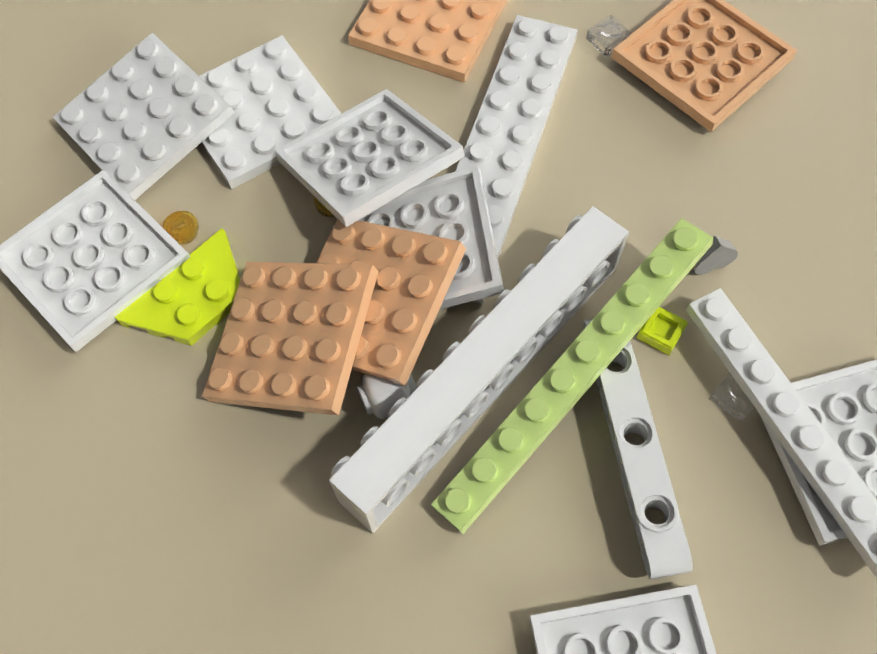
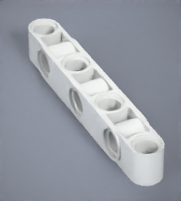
[583,318,693,580]

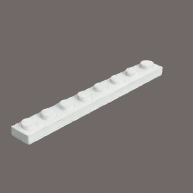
[686,288,877,578]

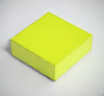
[636,307,688,356]

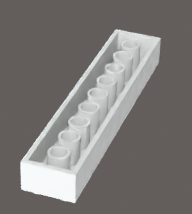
[329,206,629,533]

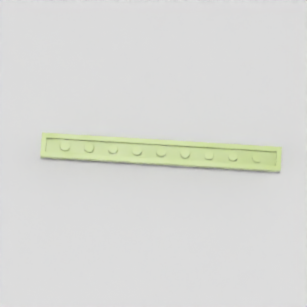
[431,218,713,534]

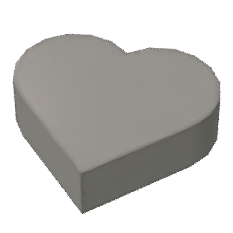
[692,236,738,275]

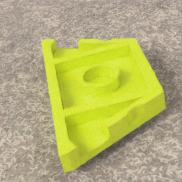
[115,228,240,346]

